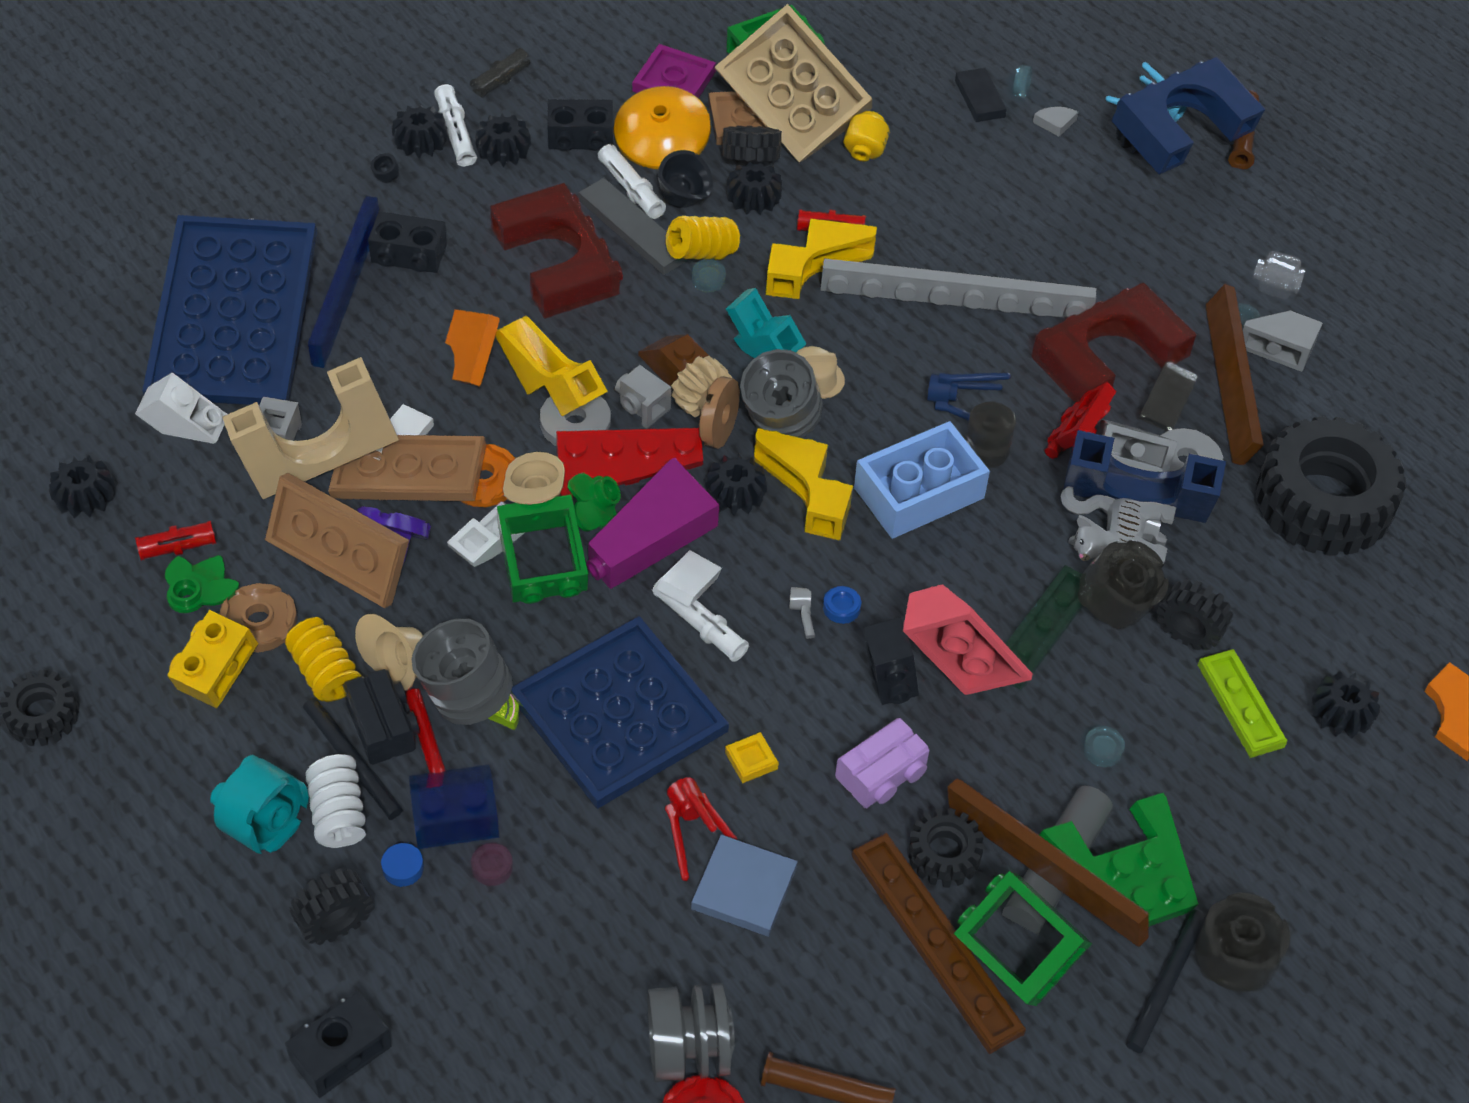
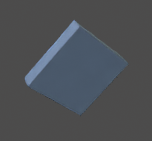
[691,835,798,937]

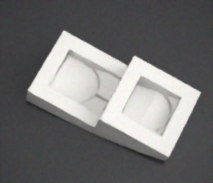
[447,501,524,567]

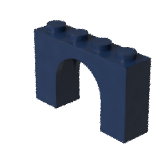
[1111,57,1265,175]
[1063,430,1226,523]

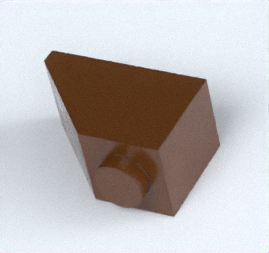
[638,334,709,390]

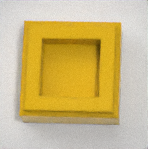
[725,732,779,784]

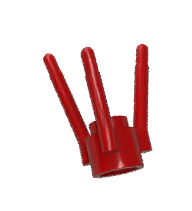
[665,778,737,881]

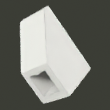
[135,373,228,444]

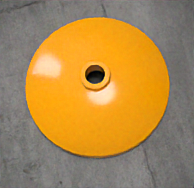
[614,86,711,169]

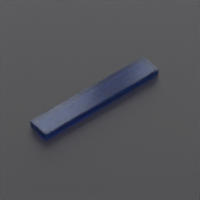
[308,196,379,368]

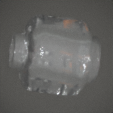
[1253,251,1306,299]

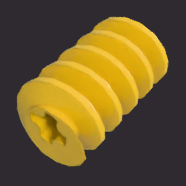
[666,216,740,260]
[285,617,362,702]

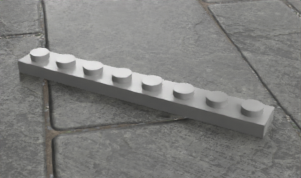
[821,258,1096,320]

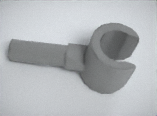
[789,587,815,639]

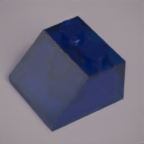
[409,765,499,849]

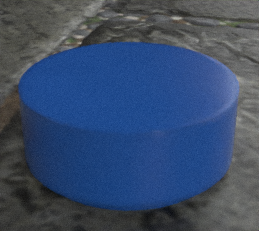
[823,586,862,624]
[381,843,424,887]

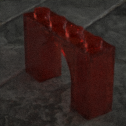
[490,183,623,319]
[1031,282,1196,403]

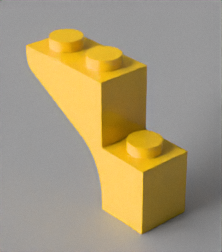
[766,219,877,299]
[495,316,608,416]
[754,428,853,540]

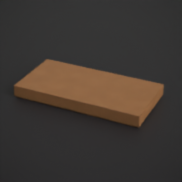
[328,435,486,501]
[265,473,409,608]

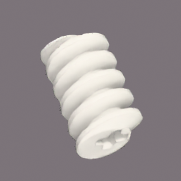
[306,754,366,848]

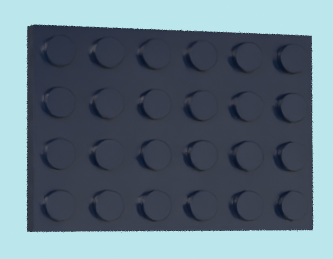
[142,215,317,405]

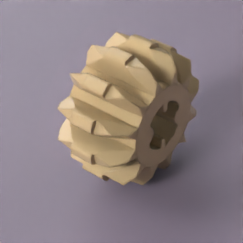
[671,356,732,417]

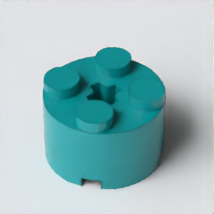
[210,755,309,854]

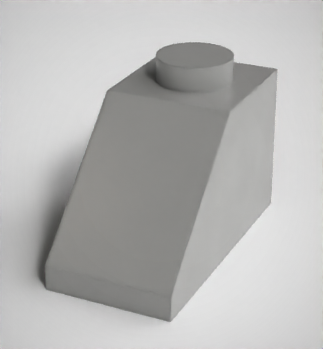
[1243,311,1323,372]
[1097,419,1178,472]

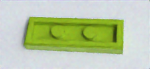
[1198,649,1288,758]

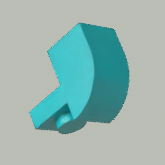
[726,288,806,358]

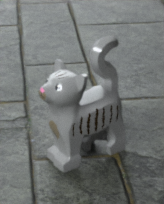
[1060,486,1176,578]

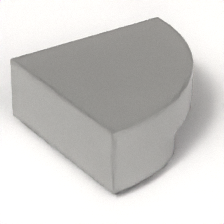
[1033,107,1078,137]

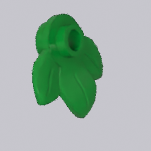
[568,473,621,532]
[165,555,239,613]

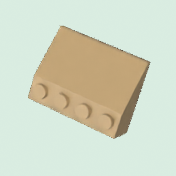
[715,4,872,163]

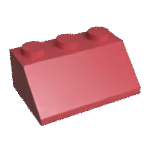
[903,584,1033,695]

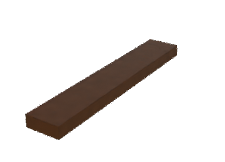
[1205,284,1264,465]
[947,778,1149,947]
[852,833,1026,1054]

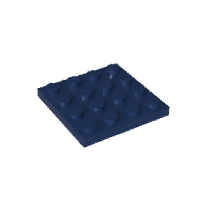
[510,616,729,809]

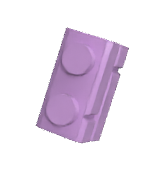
[835,718,929,809]

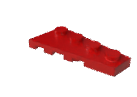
[556,428,704,500]

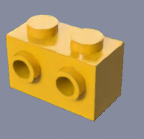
[167,610,258,708]

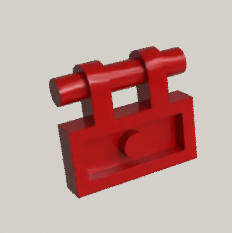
[1045,382,1117,459]

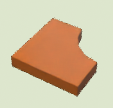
[445,309,500,386]
[1424,662,1469,761]

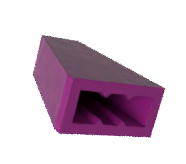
[587,458,719,589]

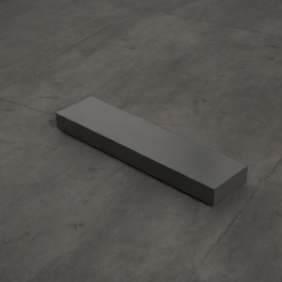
[578,178,689,275]

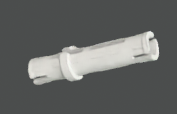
[434,84,477,167]
[598,144,666,219]
[652,577,749,662]

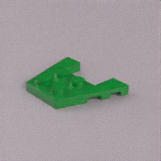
[1039,793,1198,926]

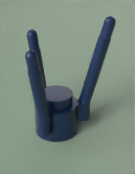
[927,373,1011,426]

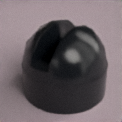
[370,153,399,183]

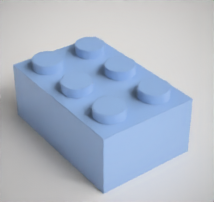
[854,421,990,539]

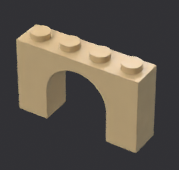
[222,357,399,499]

